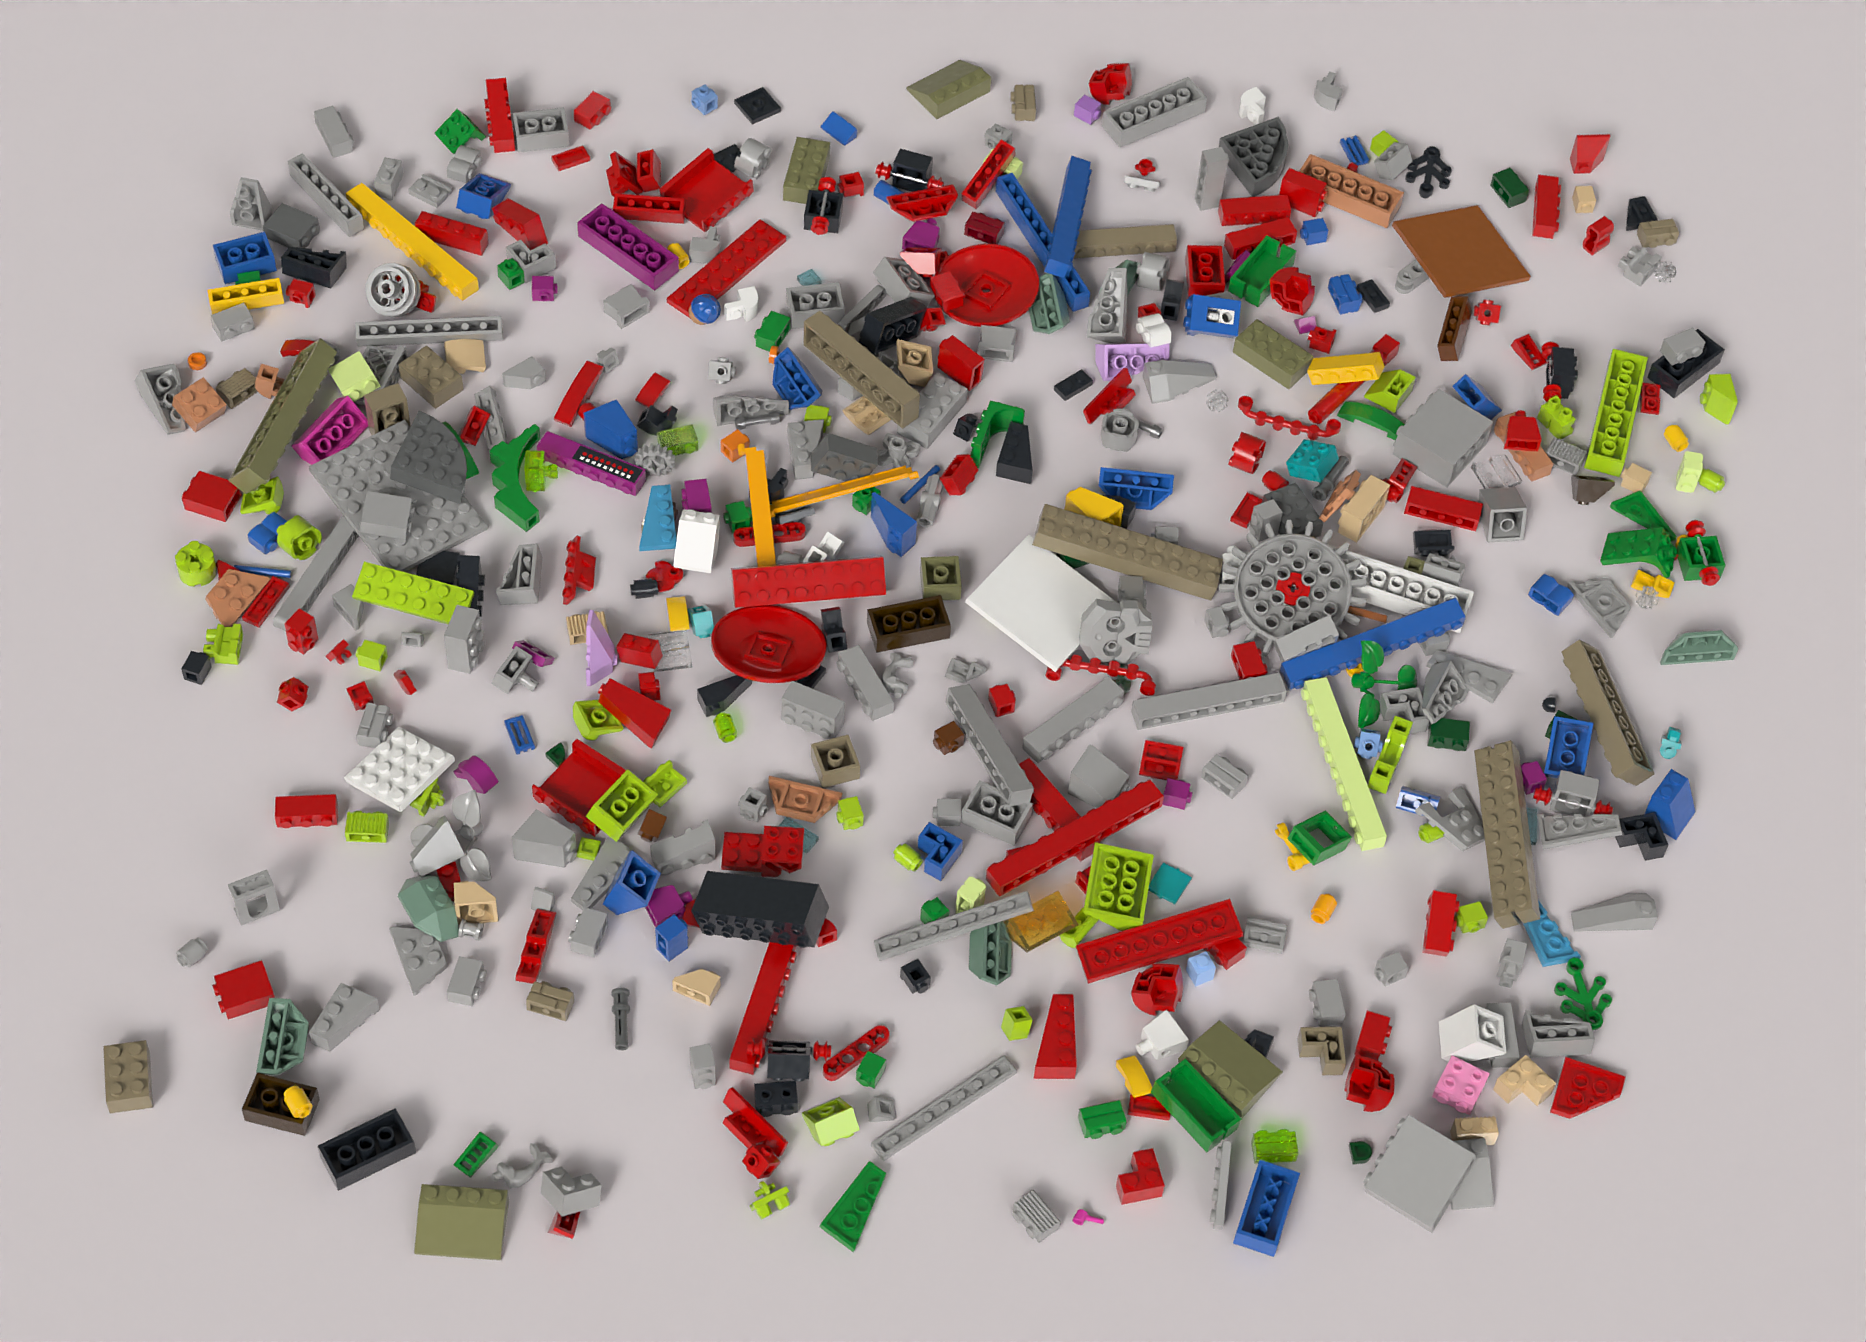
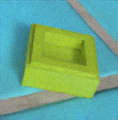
[576,837,601,861]

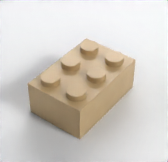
[1338,475,1390,543]

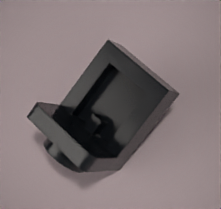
[953,414,982,442]

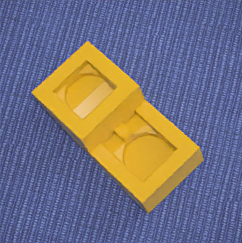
[1631,569,1675,598]
[666,596,689,631]
[1116,1055,1152,1098]

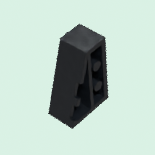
[996,421,1033,484]
[456,555,485,617]

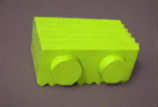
[345,811,389,843]

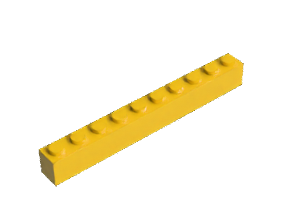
[346,182,479,301]

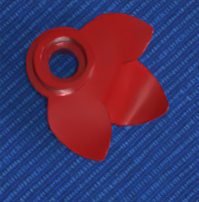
[646,561,684,592]

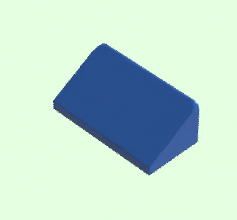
[821,111,857,146]

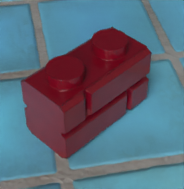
[964,211,1005,244]

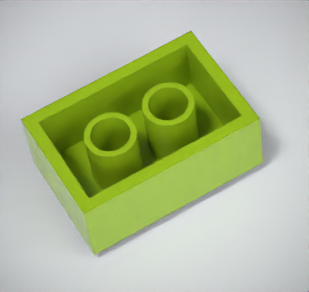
[586,769,658,842]

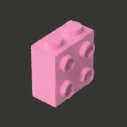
[1432,1055,1490,1115]

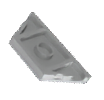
[1567,580,1631,638]
[389,927,447,996]

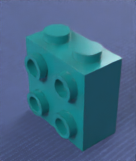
[1286,439,1339,482]

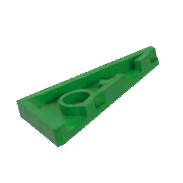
[1610,491,1677,542]

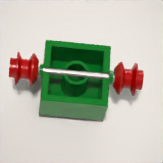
[1677,520,1726,586]

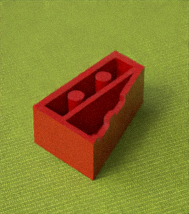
[492,198,548,251]
[1422,890,1459,957]

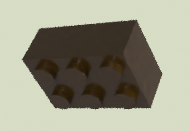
[242,1073,320,1136]

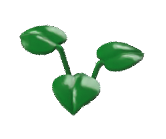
[1351,640,1417,728]

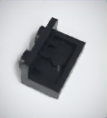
[1413,530,1455,557]

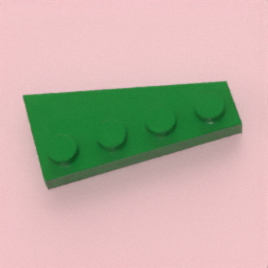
[819,1161,886,1252]

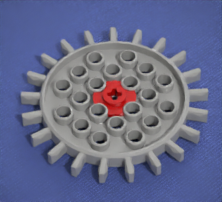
[1219,520,1367,657]

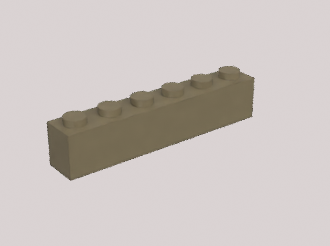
[1074,224,1177,258]

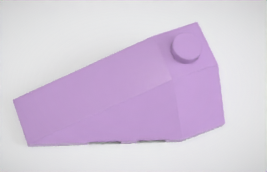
[1095,343,1169,381]
[586,610,618,686]

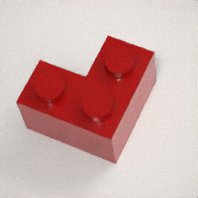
[1116,1148,1165,1205]

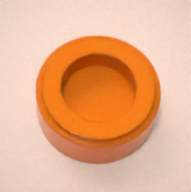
[769,345,780,364]
[188,352,207,370]

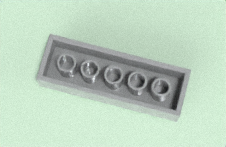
[1102,77,1207,148]

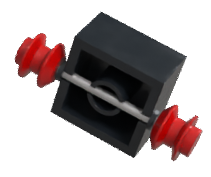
[875,148,944,192]
[804,177,843,235]
[1541,341,1578,402]
[747,1038,831,1082]

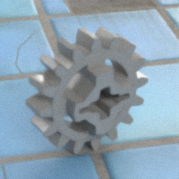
[635,443,675,476]

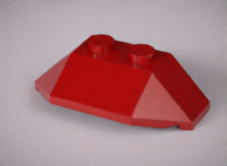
[886,184,958,222]

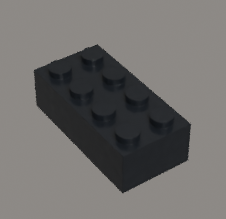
[858,297,927,354]
[1647,329,1725,398]
[317,1108,416,1191]

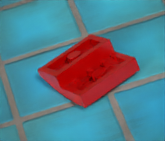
[1139,740,1184,780]

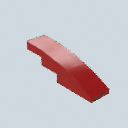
[553,360,604,427]
[516,909,556,984]

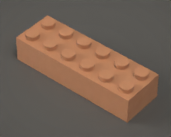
[1299,154,1404,228]

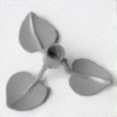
[410,790,492,881]

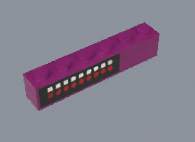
[537,431,646,496]

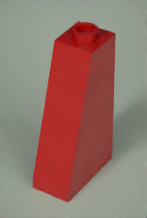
[598,678,672,749]

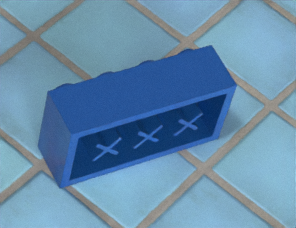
[1233,1160,1300,1257]

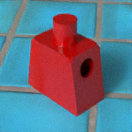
[1503,410,1542,452]

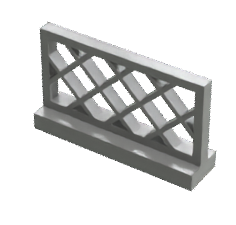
[339,345,409,405]

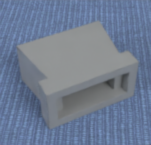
[603,284,650,329]
[977,325,1016,362]

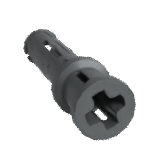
[1312,456,1349,501]
[611,988,630,1051]

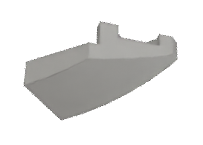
[945,658,987,683]

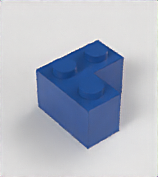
[918,822,963,881]

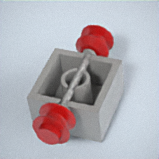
[1533,770,1613,816]

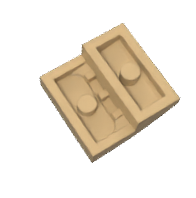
[444,339,486,374]
[843,396,891,435]

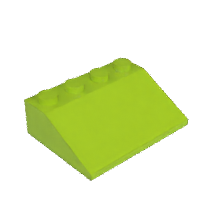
[1083,842,1154,931]

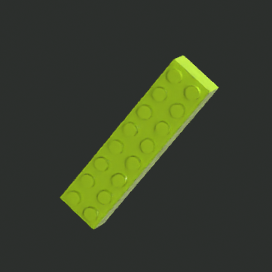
[1584,349,1648,477]

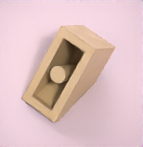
[672,969,721,1006]

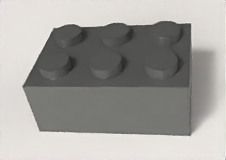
[811,433,878,482]
[1262,483,1324,548]

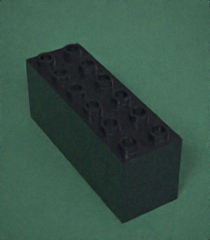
[691,871,829,948]

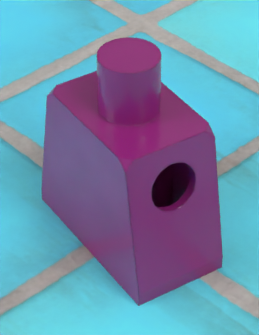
[902,218,940,249]
[645,885,693,928]

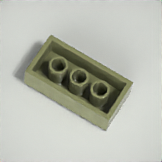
[783,137,830,204]
[1233,319,1313,389]

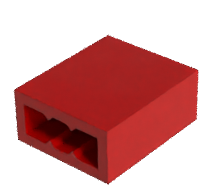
[1279,168,1328,218]
[937,335,985,391]
[182,471,242,522]
[212,960,275,1020]

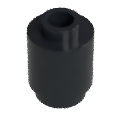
[630,578,658,599]

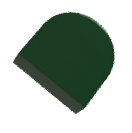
[1348,1141,1372,1164]

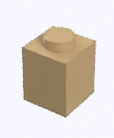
[1572,186,1596,213]
[1621,463,1652,493]

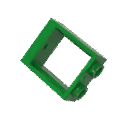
[1287,810,1352,866]

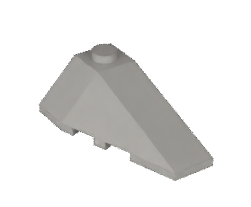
[230,177,272,231]
[1087,268,1127,343]
[1142,360,1216,404]
[135,364,185,435]
[713,395,789,426]
[1422,660,1469,724]
[1571,893,1658,932]

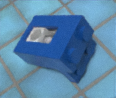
[1183,294,1241,338]

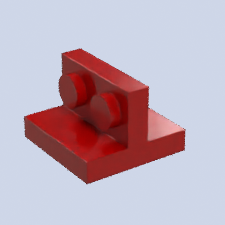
[606,151,643,197]

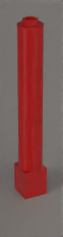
[1308,334,1400,424]

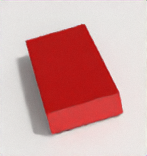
[551,145,590,171]
[1230,492,1263,529]
[1128,1093,1170,1121]

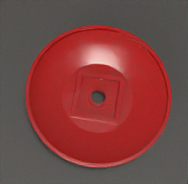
[934,244,1039,327]
[711,605,826,683]

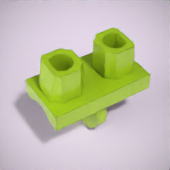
[410,778,445,816]
[749,1181,790,1220]

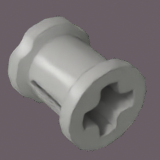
[459,919,483,941]

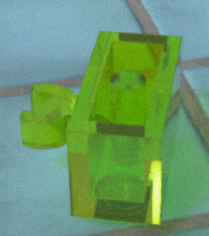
[524,450,558,492]

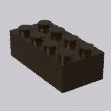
[867,595,951,653]

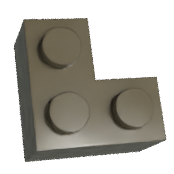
[1297,1027,1346,1075]

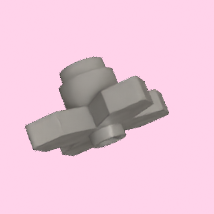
[877,433,920,468]

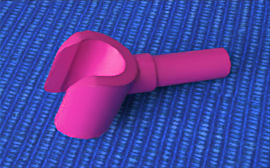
[1072,1209,1104,1225]

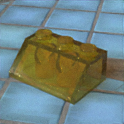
[1004,891,1079,953]

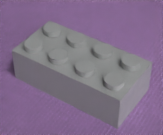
[897,373,968,449]

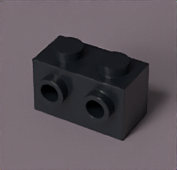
[754,1081,798,1117]

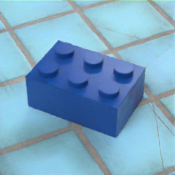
[213,232,277,284]
[1544,716,1594,779]

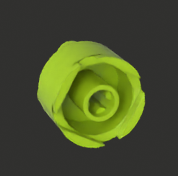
[276,515,322,560]
[175,541,217,587]

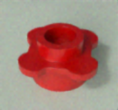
[1135,159,1155,176]

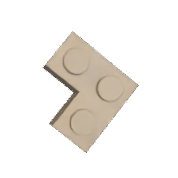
[1493,1055,1556,1106]

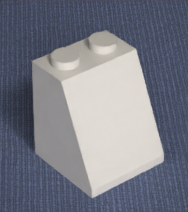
[674,509,720,573]
[1439,1004,1506,1062]

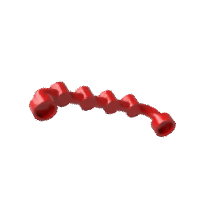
[1238,396,1341,440]
[1045,655,1156,696]

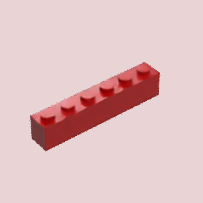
[1019,758,1101,862]

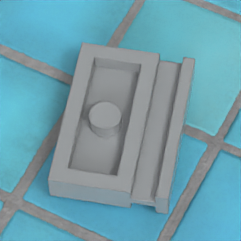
[408,174,452,208]
[1243,917,1287,954]

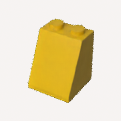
[1064,487,1124,527]

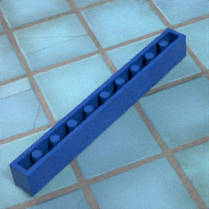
[1044,155,1092,278]
[996,173,1090,312]
[1280,598,1466,690]

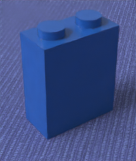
[1452,374,1502,420]

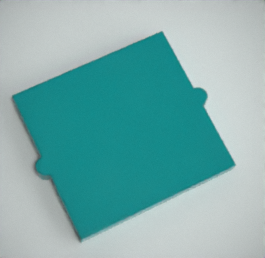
[1148,862,1192,904]

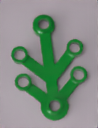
[1554,958,1612,1030]

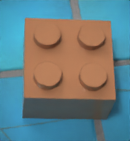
[172,377,227,433]

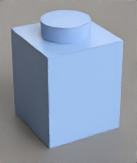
[1186,951,1216,987]

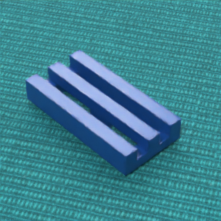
[1340,136,1369,166]
[504,715,535,755]

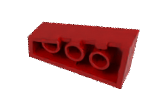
[484,78,515,153]
[1033,994,1077,1079]

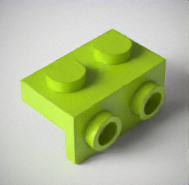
[643,760,687,808]

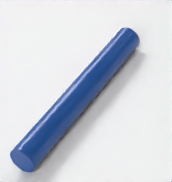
[900,465,940,504]
[234,565,292,578]

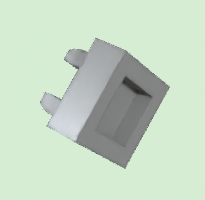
[597,348,620,374]

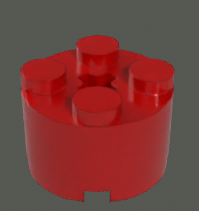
[1228,432,1266,474]

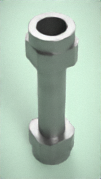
[735,412,780,430]
[1136,419,1163,439]

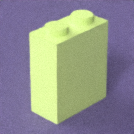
[328,351,381,402]

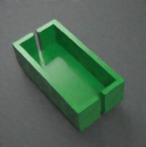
[1228,235,1296,307]
[1151,1059,1242,1153]

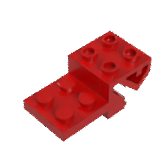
[721,826,804,877]

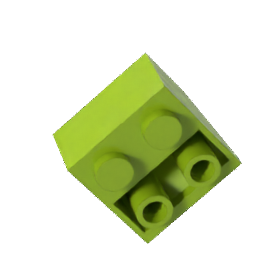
[1364,369,1416,413]

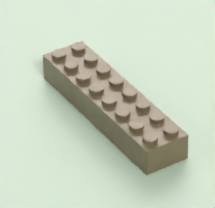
[803,311,920,429]
[1561,640,1655,786]

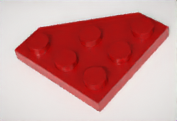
[1550,1057,1626,1119]

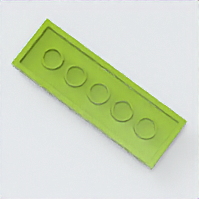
[352,561,474,624]

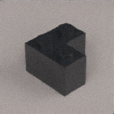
[1615,812,1668,861]

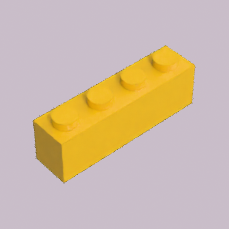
[207,278,284,315]
[1307,352,1385,385]

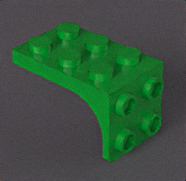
[970,400,1025,468]
[1600,527,1677,578]

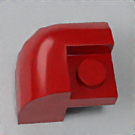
[1088,63,1132,105]
[1270,267,1315,316]
[1131,963,1183,1016]
[1344,1054,1395,1112]

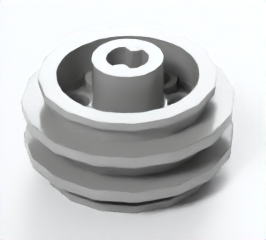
[366,263,420,317]

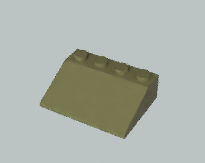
[906,60,991,119]
[1178,1020,1283,1118]
[414,1184,509,1260]

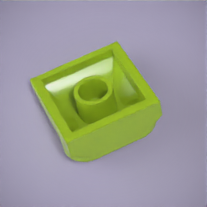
[240,476,284,514]
[573,700,624,741]

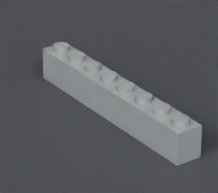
[355,316,503,347]
[1131,673,1287,730]
[945,684,1034,807]

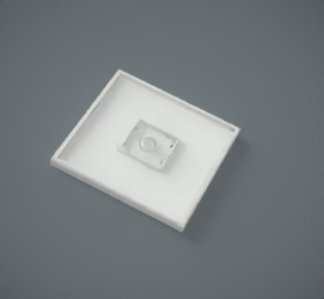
[965,535,1116,672]

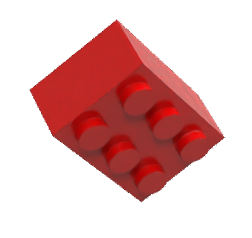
[1185,245,1225,297]

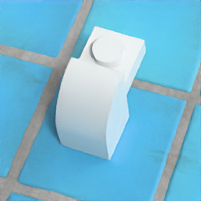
[1239,87,1266,125]
[724,286,758,322]
[803,532,845,562]

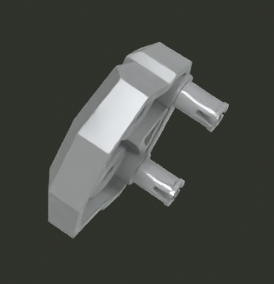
[1079,597,1152,664]

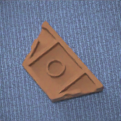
[1319,470,1361,522]
[205,569,270,627]
[768,776,843,823]

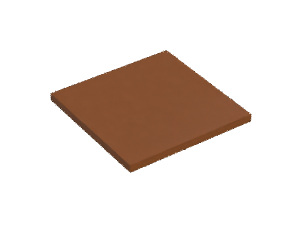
[1392,205,1531,298]

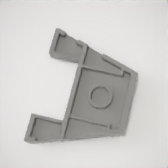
[1415,787,1485,851]

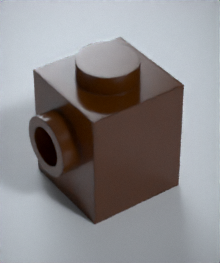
[933,721,965,755]
[638,809,667,843]

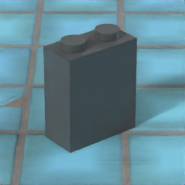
[263,203,320,248]

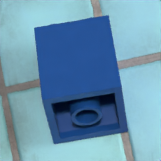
[584,399,638,459]
[1645,769,1695,840]
[603,850,661,915]

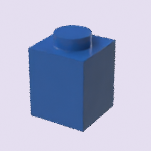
[1300,218,1329,245]

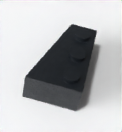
[281,247,347,289]

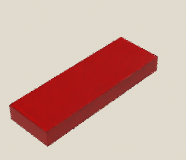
[242,576,290,628]

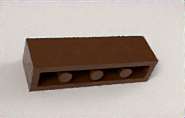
[1437,296,1472,361]

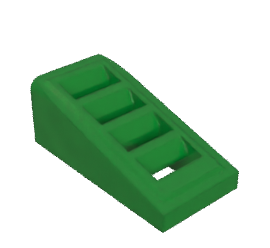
[453,1131,499,1178]

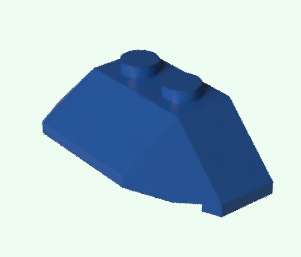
[772,347,822,410]
[1099,467,1174,510]

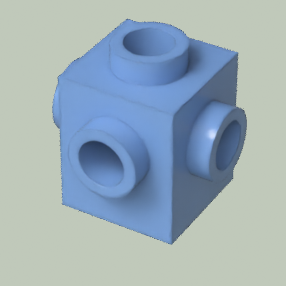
[691,84,718,115]
[1354,728,1383,759]

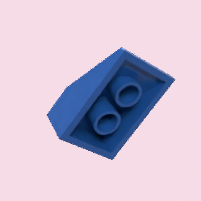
[456,173,511,219]
[871,492,917,557]

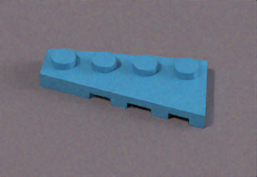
[639,484,677,551]
[1523,900,1581,967]

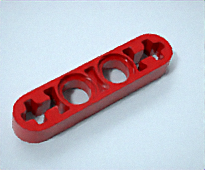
[733,522,806,547]
[823,1025,890,1081]

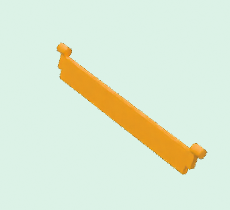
[738,444,776,566]
[770,465,919,518]

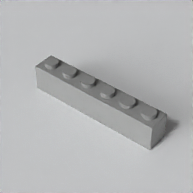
[288,153,364,237]
[1022,676,1124,763]

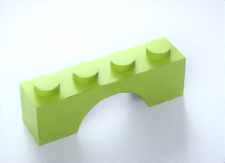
[1368,716,1413,794]

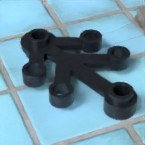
[1405,146,1452,198]

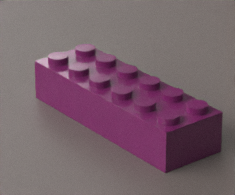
[577,203,679,291]

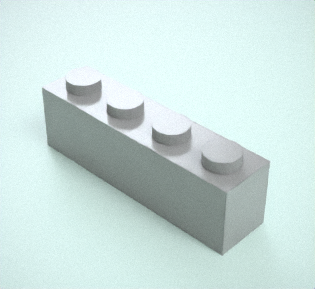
[1195,147,1229,211]
[836,645,894,721]

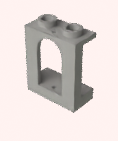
[228,869,280,925]

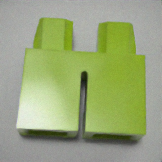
[1537,396,1576,439]
[203,624,243,665]

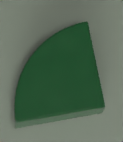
[545,742,565,768]

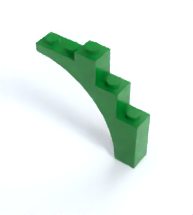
[489,424,541,532]

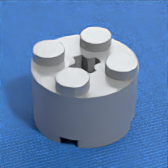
[734,138,772,179]
[1137,252,1170,291]
[1101,409,1139,452]

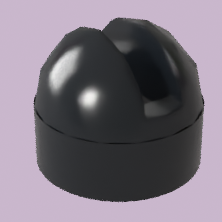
[1542,697,1556,713]

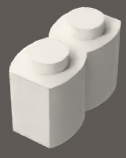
[1136,313,1171,347]

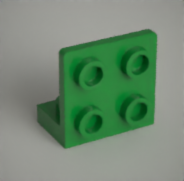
[434,109,486,154]

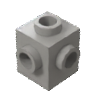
[985,123,1012,149]
[708,357,735,384]
[738,787,768,822]

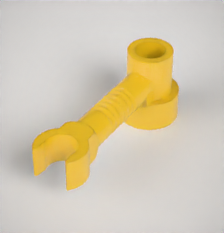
[1275,822,1310,871]

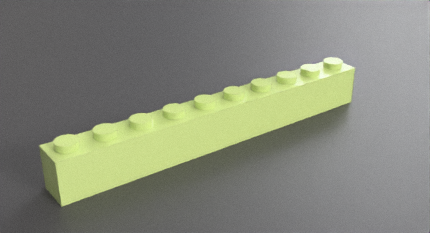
[1301,677,1387,851]

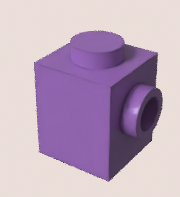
[1074,94,1102,125]

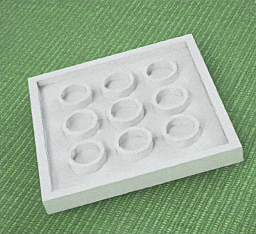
[344,727,455,812]

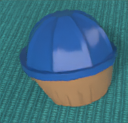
[689,294,721,325]

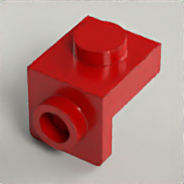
[346,681,374,711]

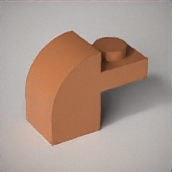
[255,364,285,399]

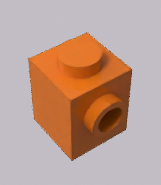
[721,429,750,463]

